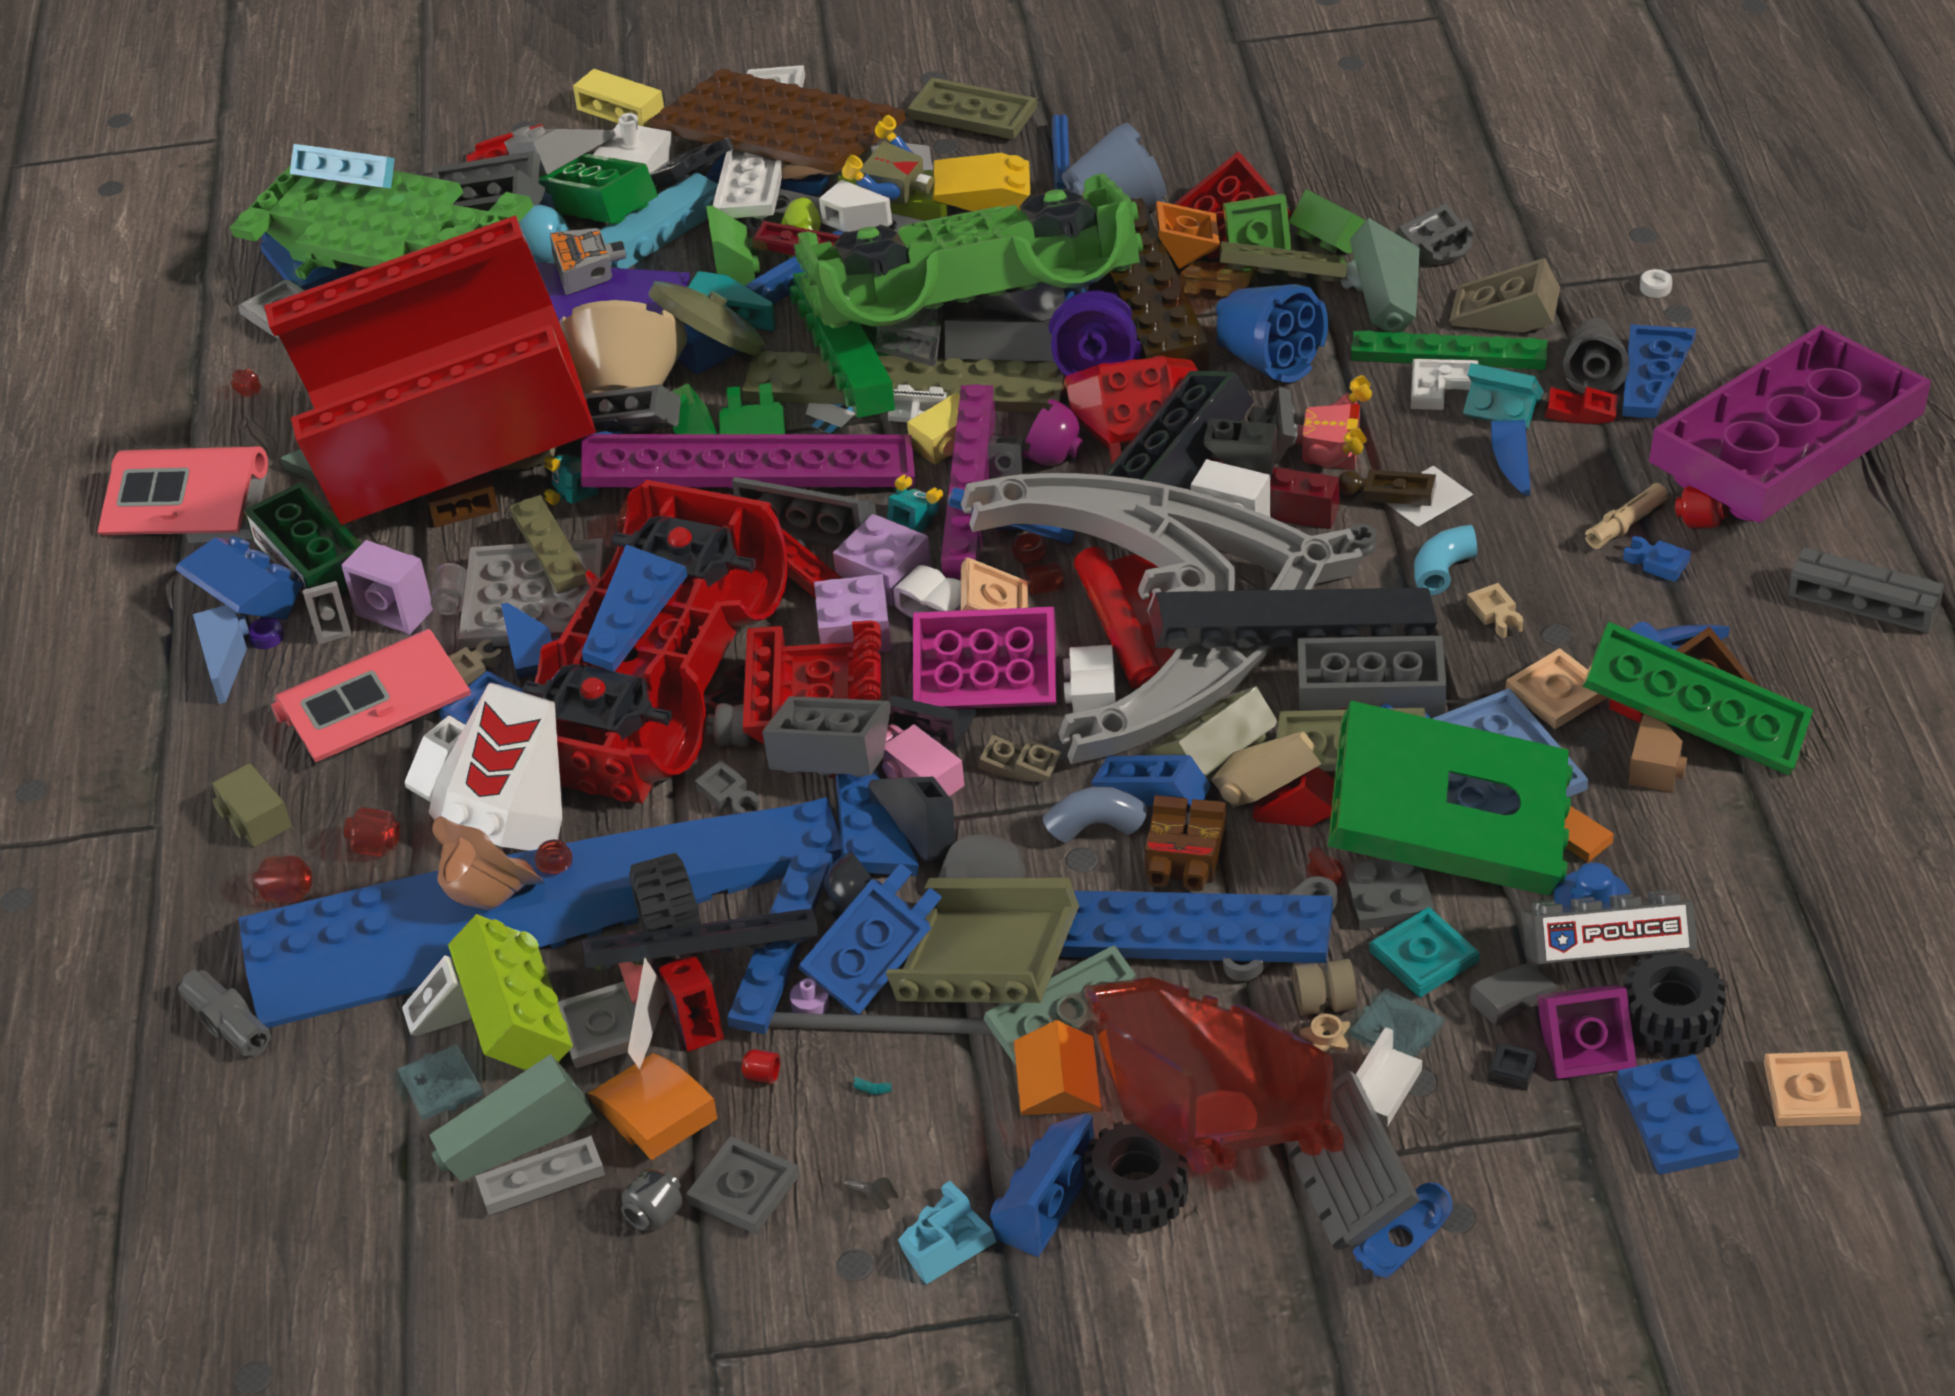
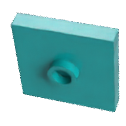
[1369,907,1480,998]

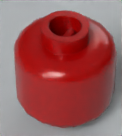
[1675,485,1729,529]

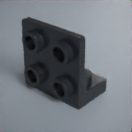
[888,690,979,751]

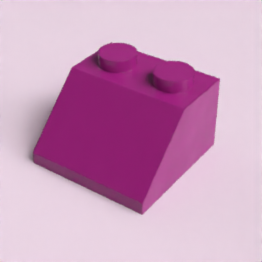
[1537,985,1637,1079]

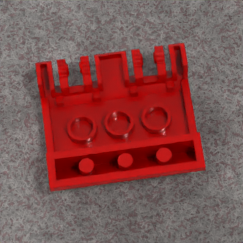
[743,620,881,744]

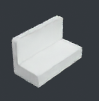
[1356,1027,1422,1127]

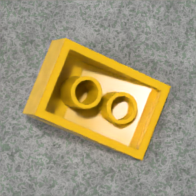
[932,153,1030,211]

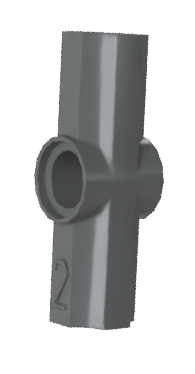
[178,969,272,1057]

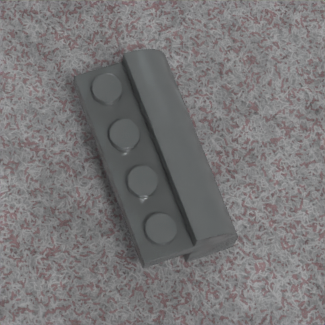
[432,151,545,211]

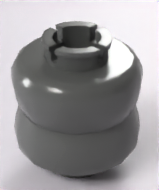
[707,703,752,748]

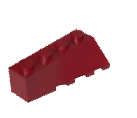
[1208,457,1339,529]

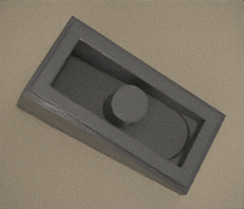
[1470,962,1556,1026]

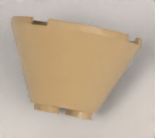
[560,300,687,394]

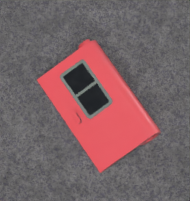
[97,446,268,535]
[271,629,471,763]

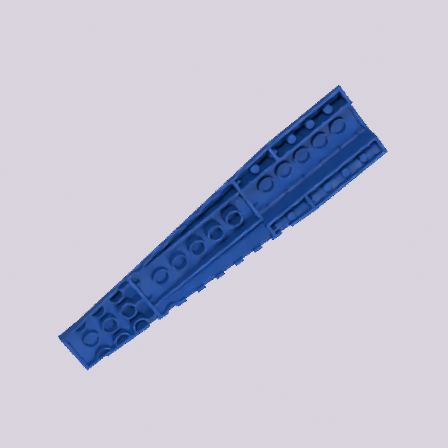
[238,797,842,1028]

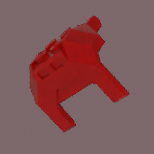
[1062,356,1198,465]

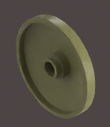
[648,281,766,356]

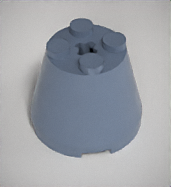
[1062,122,1167,211]

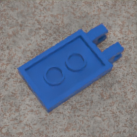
[798,863,942,1015]

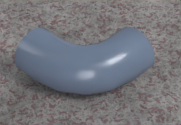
[1043,787,1147,843]

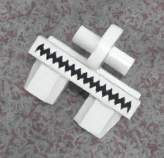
[888,384,947,422]

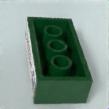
[244,482,362,596]

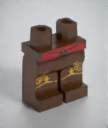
[1145,795,1226,891]

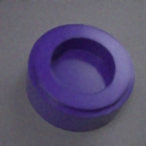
[248,617,284,649]

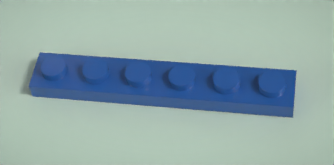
[727,847,833,1035]

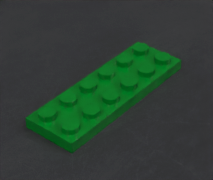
[1582,621,1813,776]

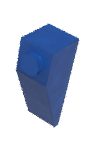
[1091,755,1211,813]

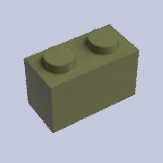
[212,763,292,847]

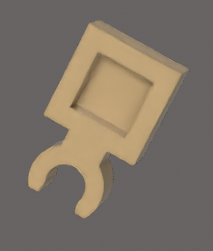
[1467,583,1523,638]

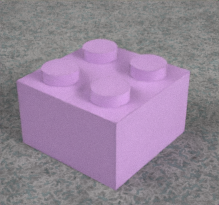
[833,514,931,606]
[342,540,434,634]
[814,574,892,653]

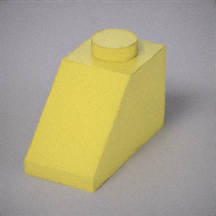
[907,392,960,465]

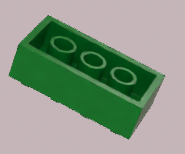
[538,153,658,225]

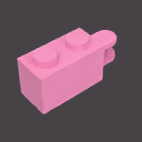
[882,724,965,796]

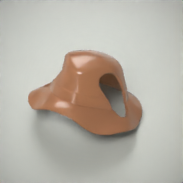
[432,816,545,910]

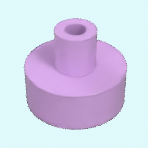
[790,978,830,1014]

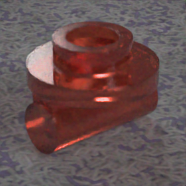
[1306,847,1344,886]

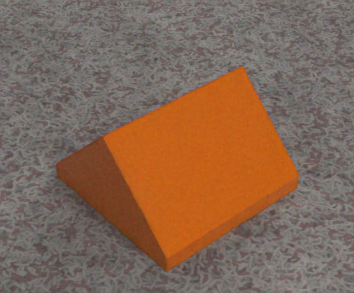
[1155,201,1220,269]
[1014,1020,1101,1115]

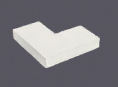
[1411,359,1478,410]

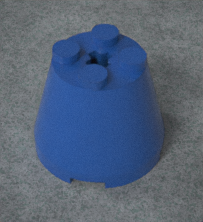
[1216,284,1328,383]

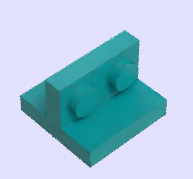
[1463,363,1544,430]

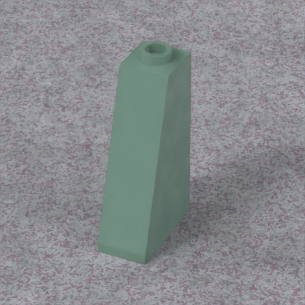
[1350,218,1420,333]
[429,1054,598,1182]

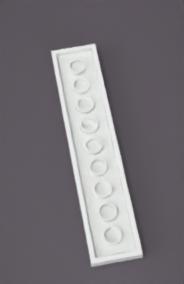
[713,65,805,219]

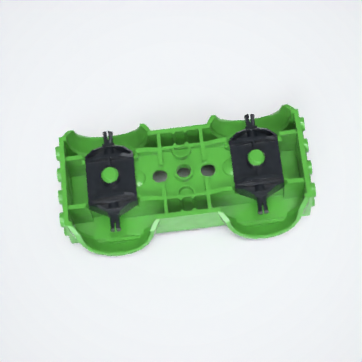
[794,173,1143,328]

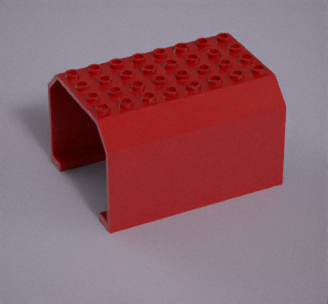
[264,215,596,525]

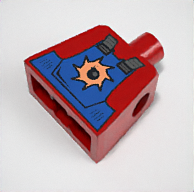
[659,956,725,1052]

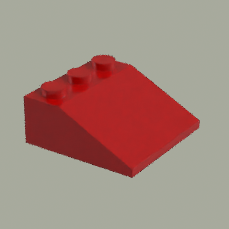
[1174,151,1292,260]

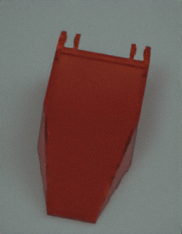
[1083,977,1344,1174]

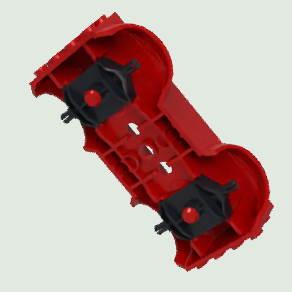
[523,480,787,804]

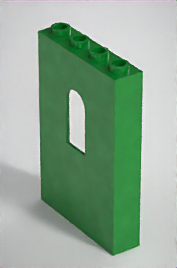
[1328,701,1573,896]

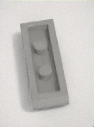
[475,1136,605,1216]

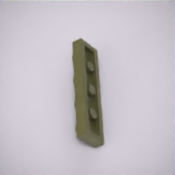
[509,495,587,594]

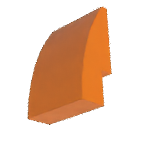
[587,1053,718,1161]

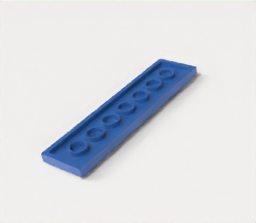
[1059,891,1333,963]

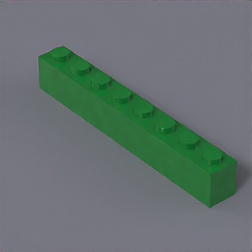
[789,272,895,418]

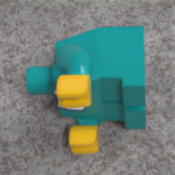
[544,454,598,505]
[887,475,943,533]

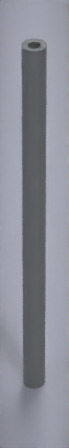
[768,1012,994,1035]

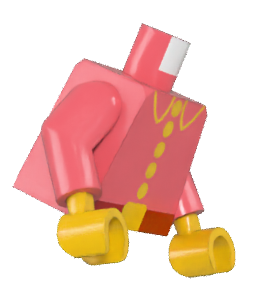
[1294,375,1372,470]

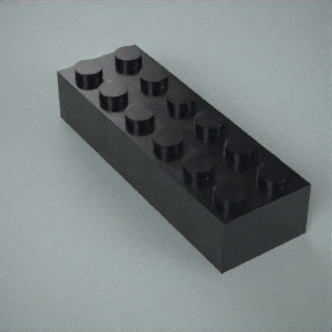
[1104,371,1254,489]

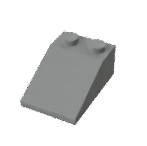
[504,126,616,175]

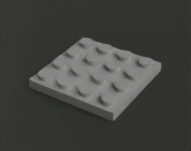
[458,538,605,649]

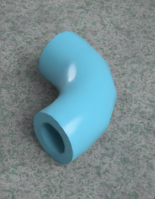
[1414,525,1477,595]

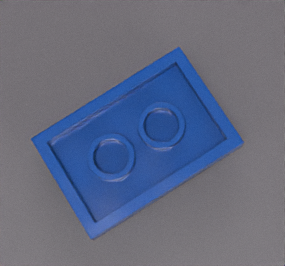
[1617,1055,1740,1175]

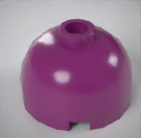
[1022,399,1083,466]

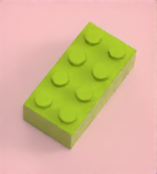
[448,914,573,1070]

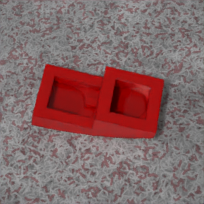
[1544,386,1618,424]

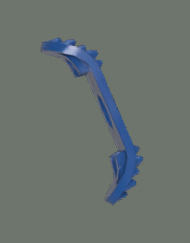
[1352,1182,1452,1278]

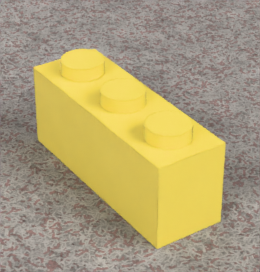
[573,69,664,128]

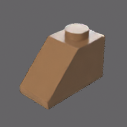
[1628,713,1687,793]

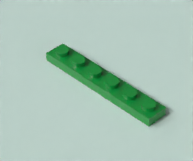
[1351,331,1547,370]

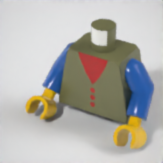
[842,115,934,204]

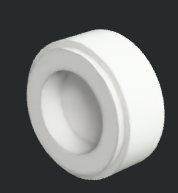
[1640,269,1673,298]

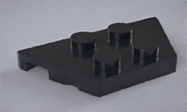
[650,137,734,187]

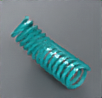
[853,1077,892,1095]

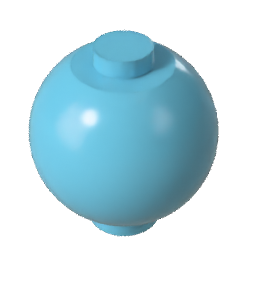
[519,205,570,263]

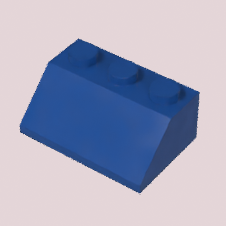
[175,536,302,620]
[990,1114,1094,1257]

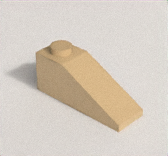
[1211,731,1325,807]

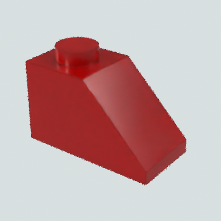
[1253,766,1335,827]

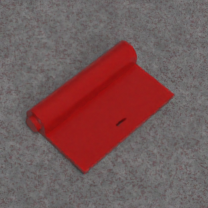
[1074,547,1176,690]

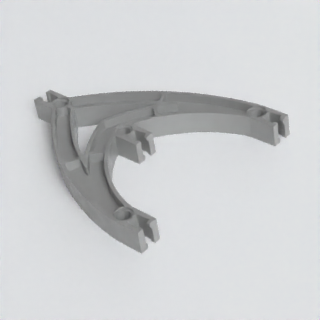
[961,473,1363,764]

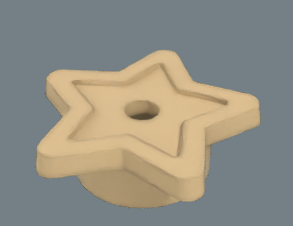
[1300,1013,1350,1055]

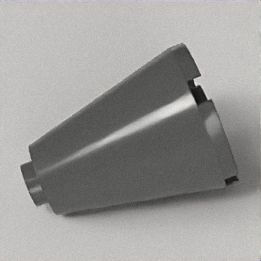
[1563,318,1630,393]

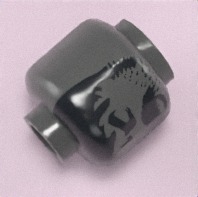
[621,1169,682,1230]

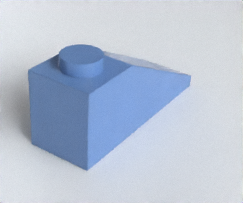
[193,605,249,704]

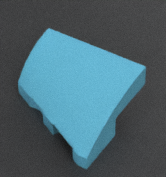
[898,1181,996,1285]

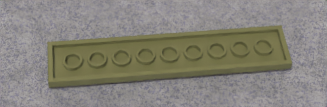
[742,351,1066,413]

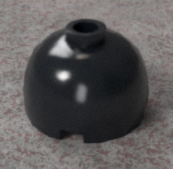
[823,851,872,920]

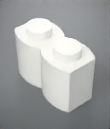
[894,565,961,618]
[1063,645,1116,713]

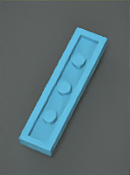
[290,144,395,189]

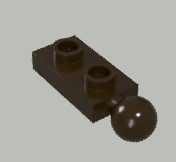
[1339,470,1436,506]

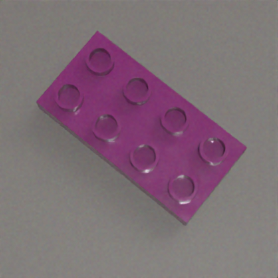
[1649,324,1931,523]

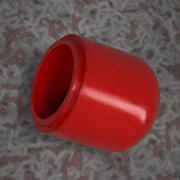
[741,1049,780,1084]

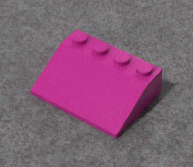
[913,607,1057,709]

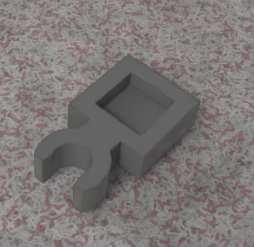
[695,760,760,814]

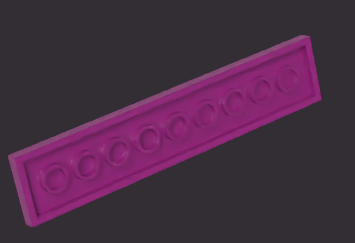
[581,434,915,488]

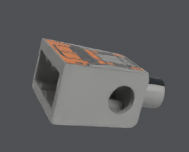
[549,228,626,295]

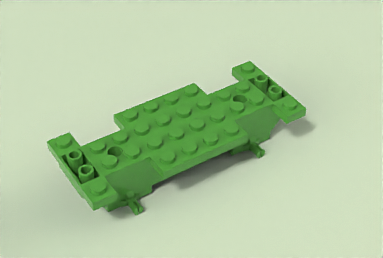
[229,165,534,280]

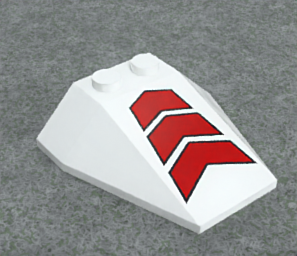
[429,683,562,851]

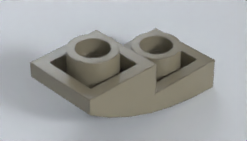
[977,734,1061,782]

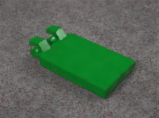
[719,383,786,434]

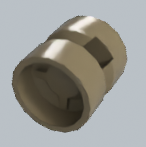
[1293,959,1357,1016]

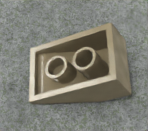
[1449,258,1560,333]

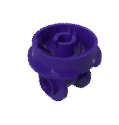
[1048,290,1142,376]

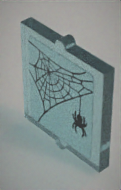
[1350,989,1445,1058]
[397,1044,483,1121]

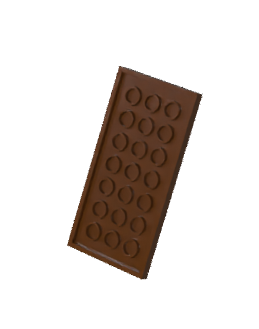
[650,69,906,174]

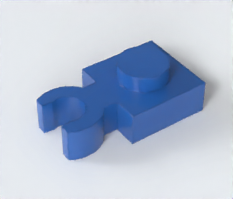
[1623,536,1691,582]

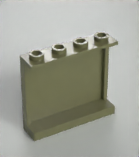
[886,878,1079,1003]

